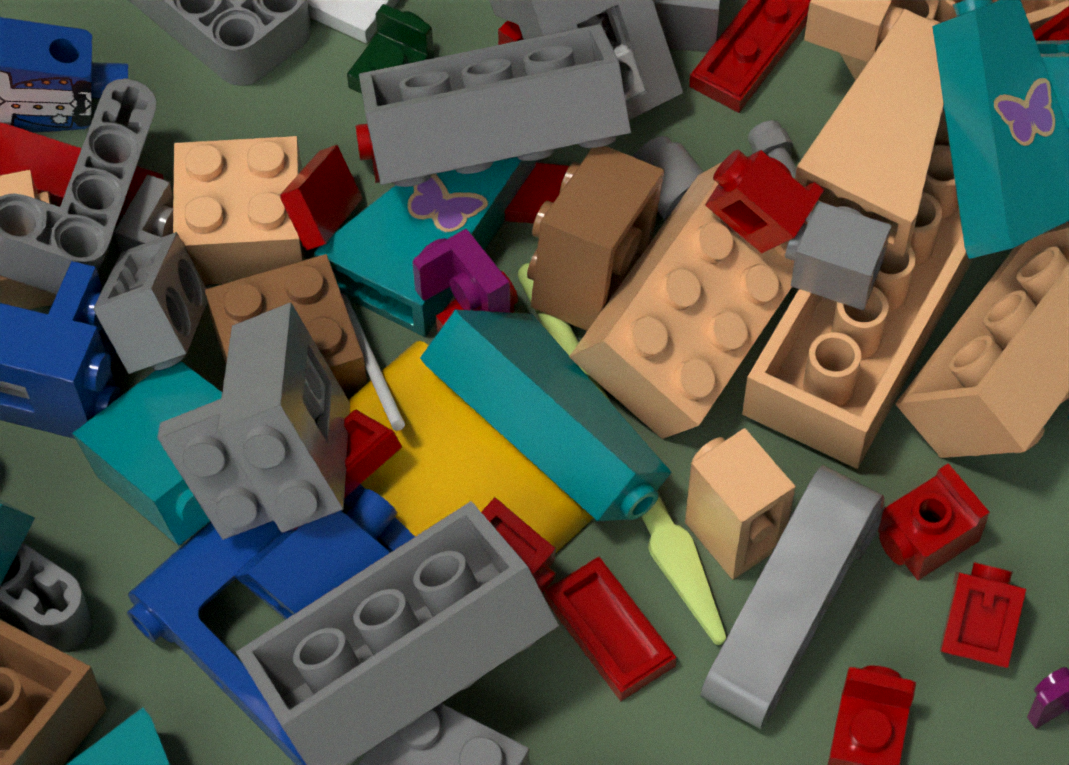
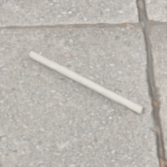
[341,294,405,431]

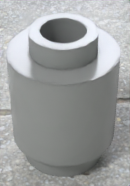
[633,137,704,221]

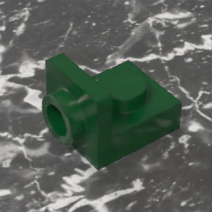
[347,4,434,94]

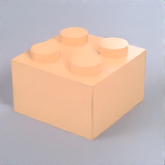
[173,136,305,285]

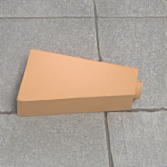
[795,9,944,257]

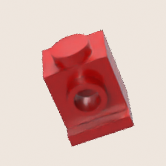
[705,149,824,254]
[878,463,990,580]

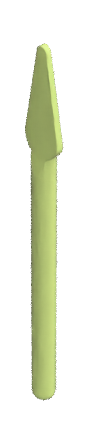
[518,263,726,645]

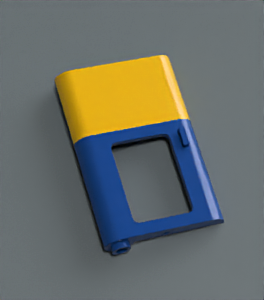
[127,341,593,765]

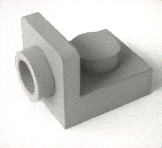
[114,175,173,253]

